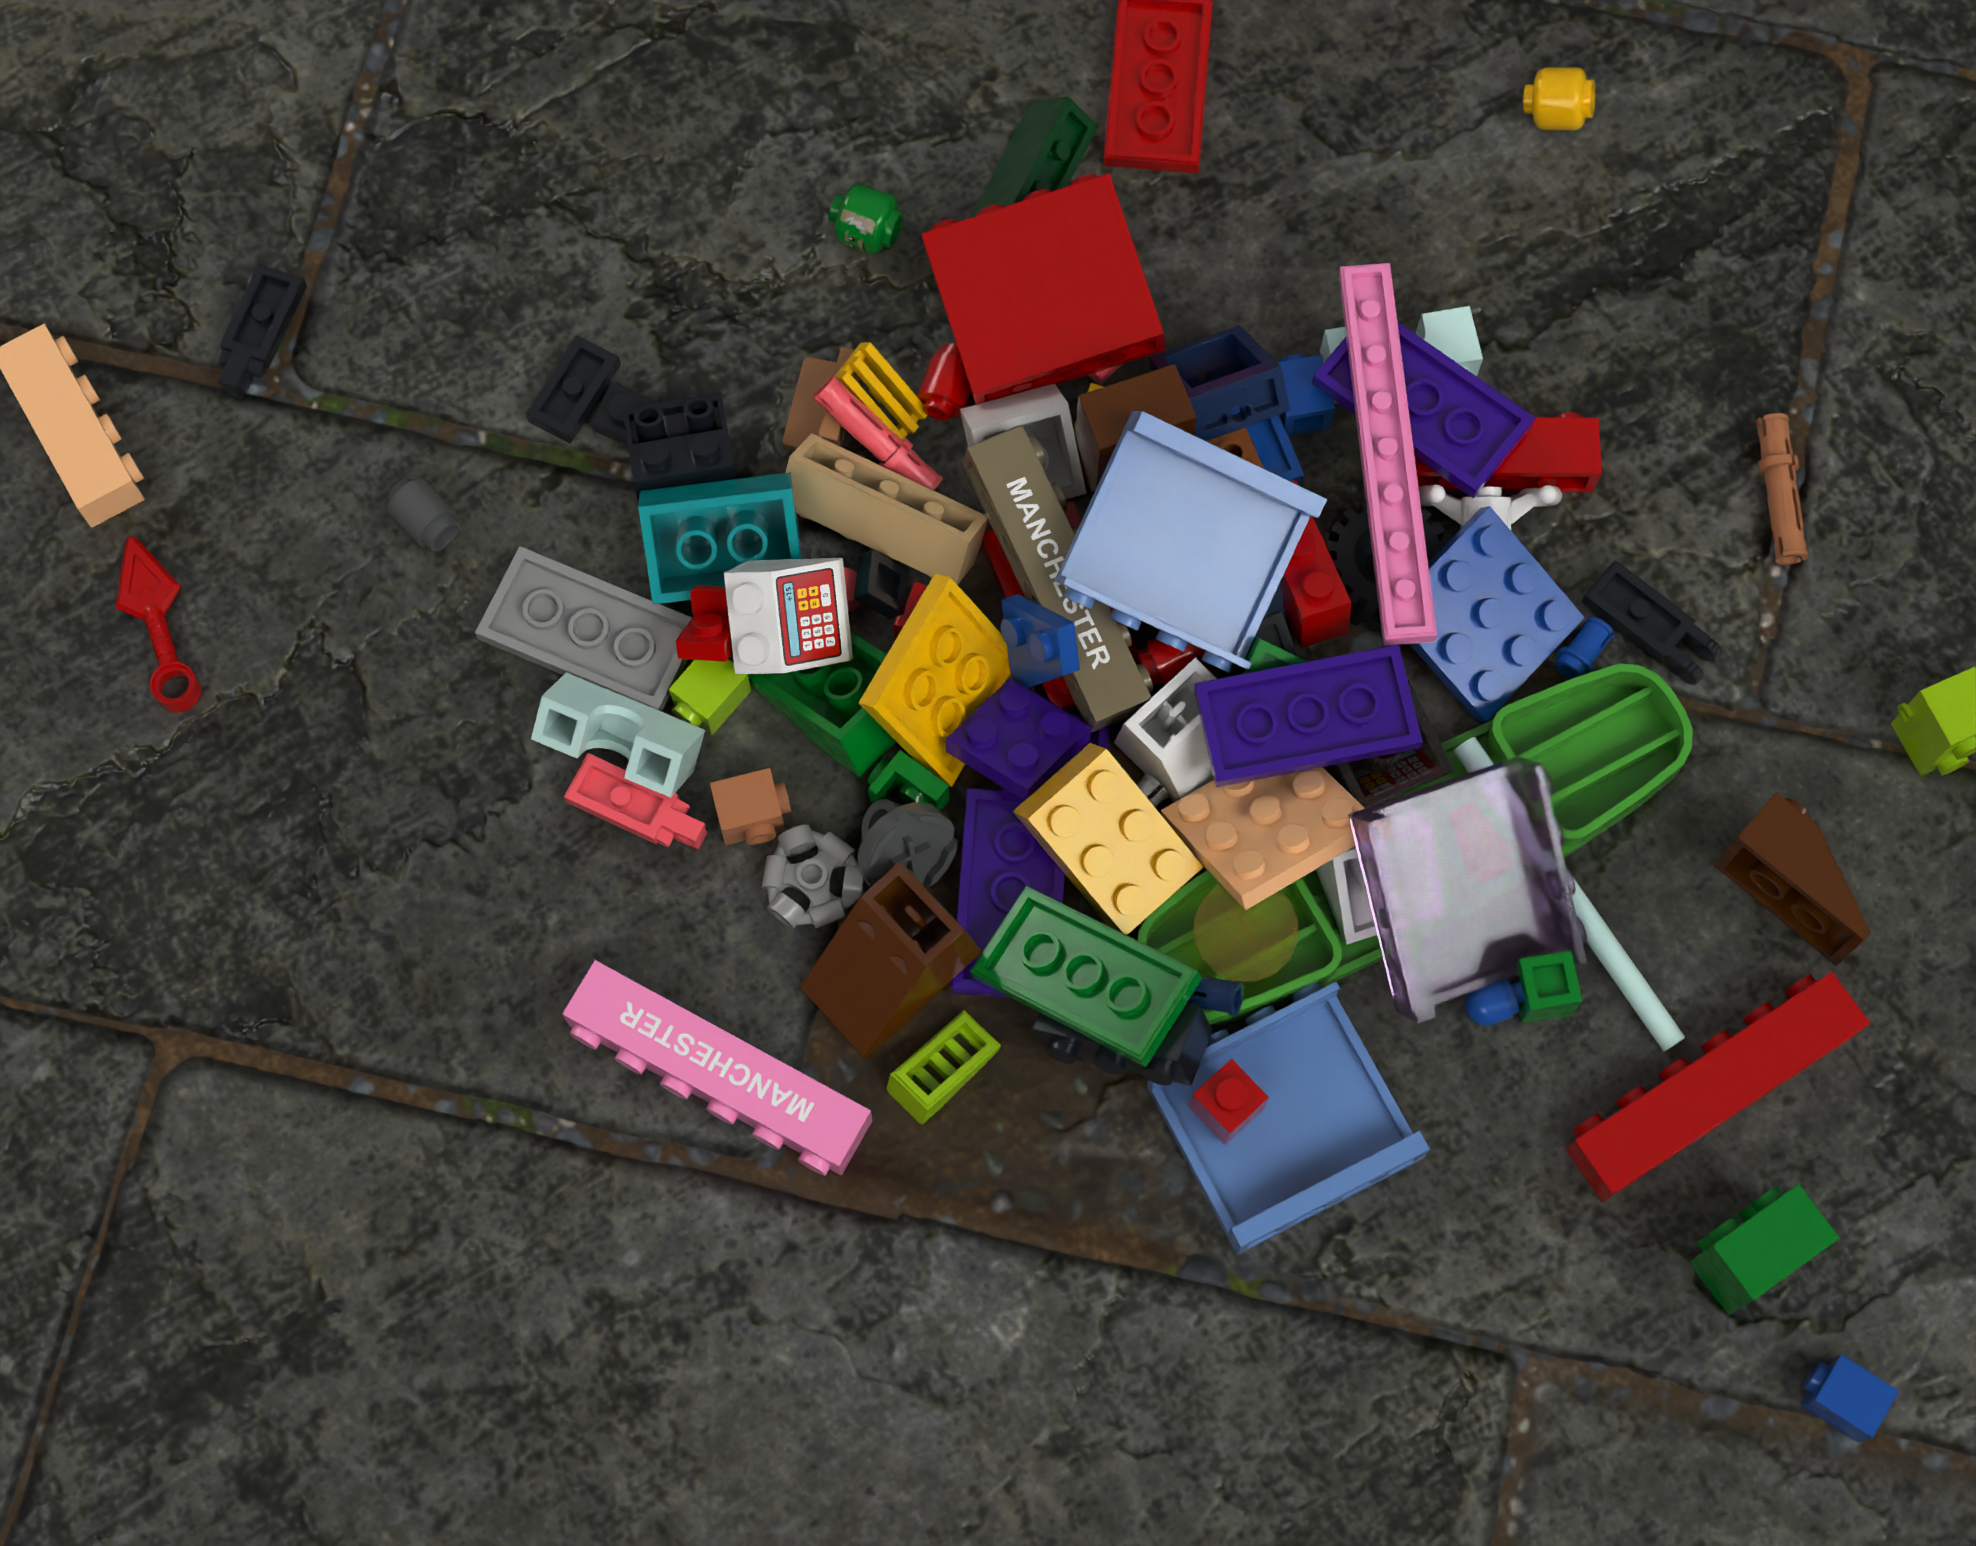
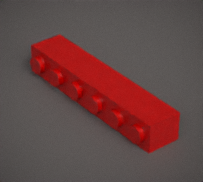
[1565,972,1871,1203]

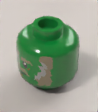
[828,183,904,254]

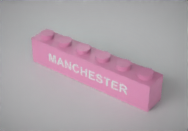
[562,960,873,1176]

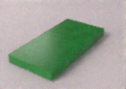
[970,886,1202,1067]

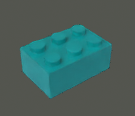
[638,472,802,604]

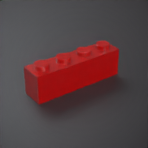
[1415,413,1602,493]

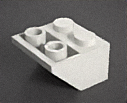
[1114,658,1217,802]

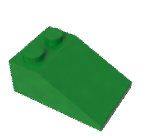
[748,631,896,777]

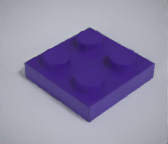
[946,678,1091,801]

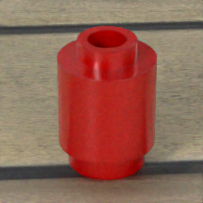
[917,344,971,421]

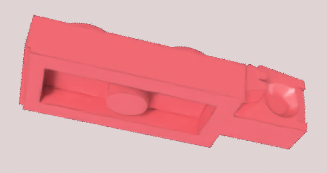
[563,753,708,850]

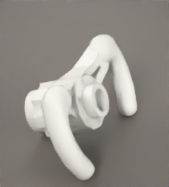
[1418,485,1562,530]

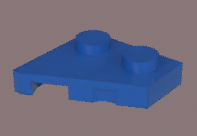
[1001,594,1080,688]

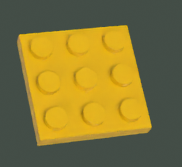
[858,573,1011,787]

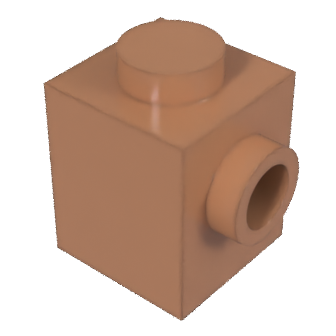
[710,768,792,845]

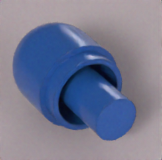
[1464,978,1524,1026]

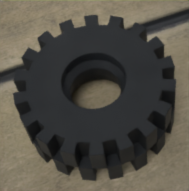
[1326,500,1448,632]

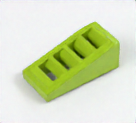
[886,1010,1001,1124]

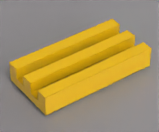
[835,342,928,439]

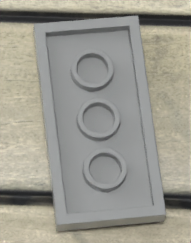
[475,546,692,712]

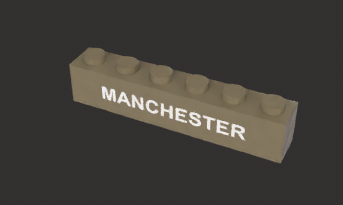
[962,425,1153,733]

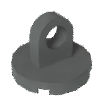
[858,799,957,889]

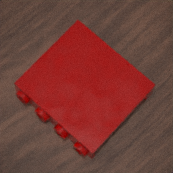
[921,173,1165,405]

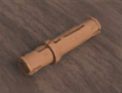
[1756,413,1809,565]

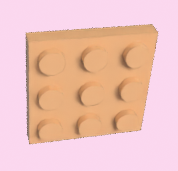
[1160,767,1378,910]

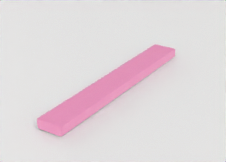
[1339,263,1437,646]

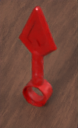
[116,536,202,713]

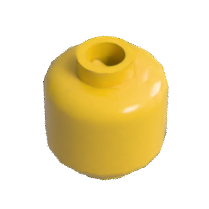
[1523,67,1595,130]

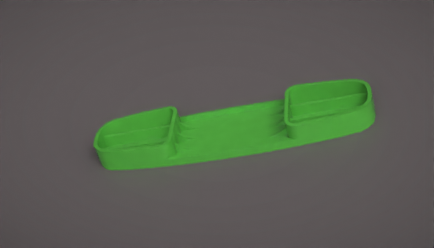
[1137,663,1693,1030]

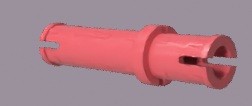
[812,375,943,491]

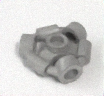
[762,825,865,929]

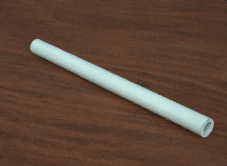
[1454,736,1685,1052]

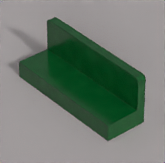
[972,96,1098,217]

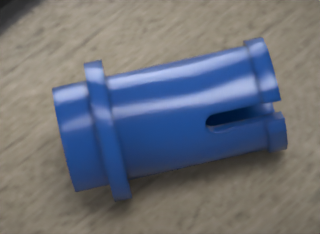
[1555,617,1615,680]

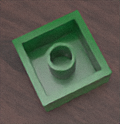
[1689,1184,1840,1315]

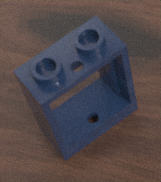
[1148,325,1290,441]

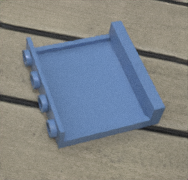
[1054,411,1327,673]
[1147,982,1430,1255]

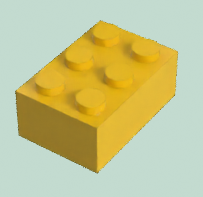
[1013,743,1203,935]

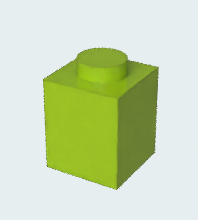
[669,659,751,735]

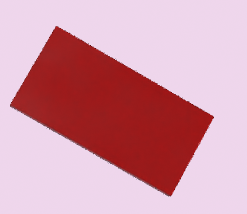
[1103,0,1213,174]

